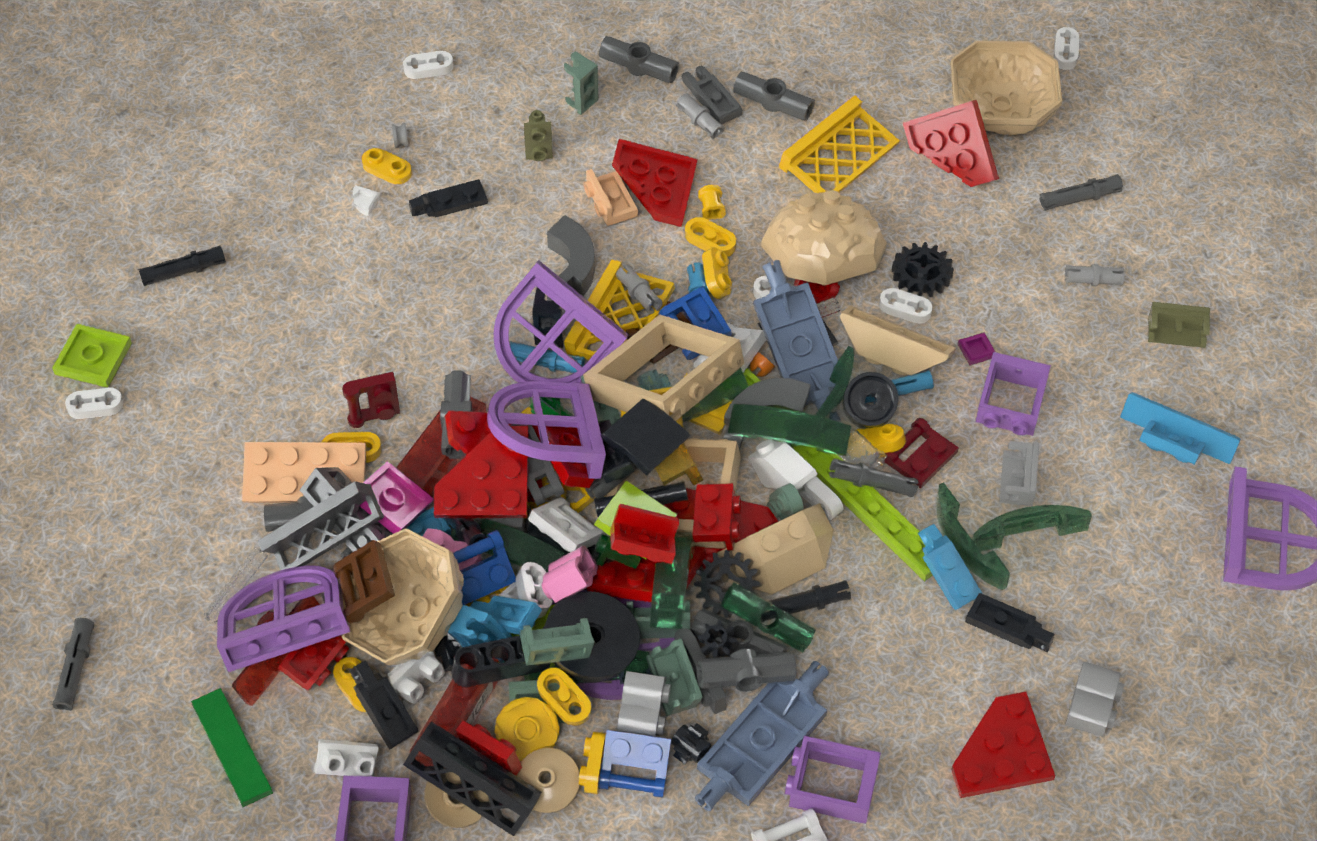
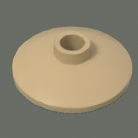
[517,748,580,813]
[424,772,489,828]

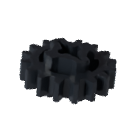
[891,242,954,297]
[694,550,762,618]

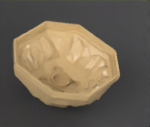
[950,41,1063,136]
[761,190,887,285]
[342,528,464,666]

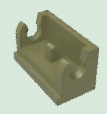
[1148,302,1210,348]

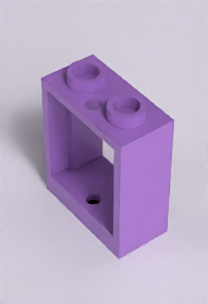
[976,352,1051,436]
[785,736,881,824]
[335,775,412,841]

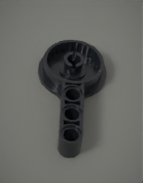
[451,591,640,687]

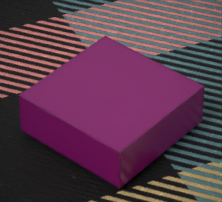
[958,332,995,366]

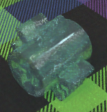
[637,369,672,391]

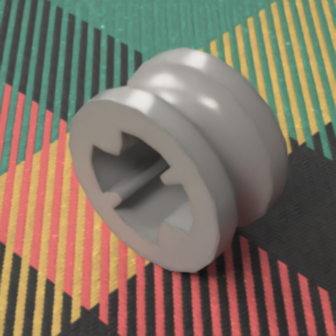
[392,123,408,148]

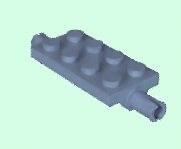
[753,260,848,427]
[695,661,829,811]

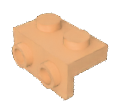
[583,169,638,226]

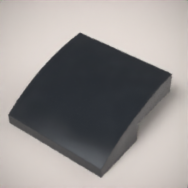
[601,399,691,476]

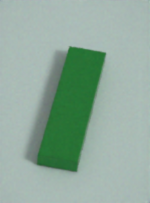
[191,688,273,807]

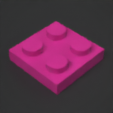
[360,461,434,534]

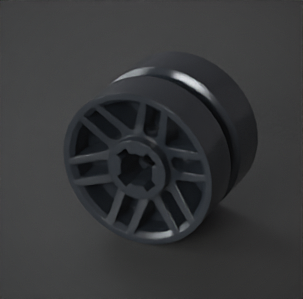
[842,372,898,429]

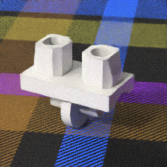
[388,651,445,704]
[314,739,378,777]

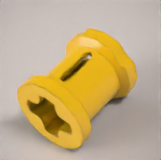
[698,185,726,220]

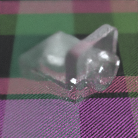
[835,430,887,470]

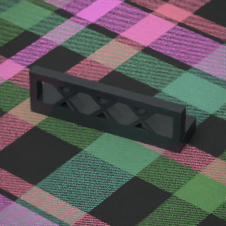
[403,721,542,836]

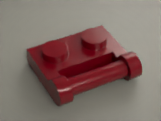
[342,371,400,428]
[880,418,959,488]

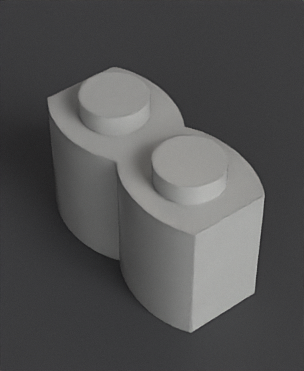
[1065,662,1124,737]
[617,671,671,737]

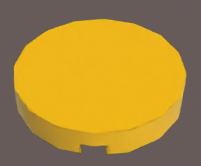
[494,697,559,761]

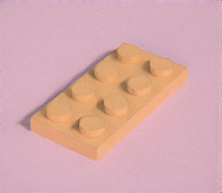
[242,442,366,503]

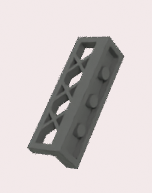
[300,467,393,552]
[258,481,384,570]

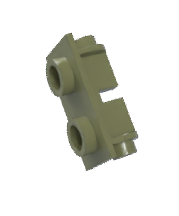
[524,110,553,161]

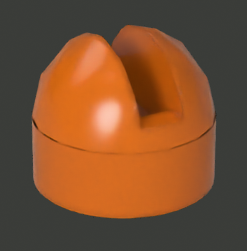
[749,352,775,377]

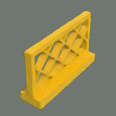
[779,95,900,193]
[564,259,675,360]

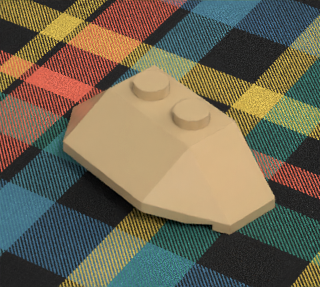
[840,305,956,376]
[718,503,834,594]

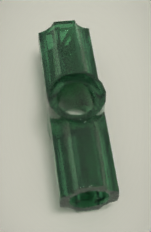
[720,582,816,653]

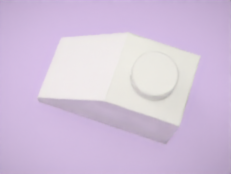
[748,440,817,489]

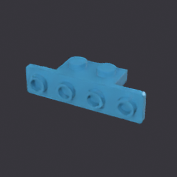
[1120,392,1241,465]

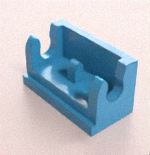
[448,605,512,663]

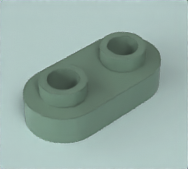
[767,483,804,520]

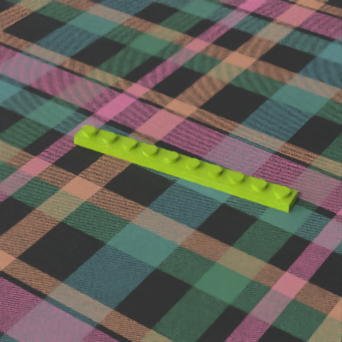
[725,368,933,582]

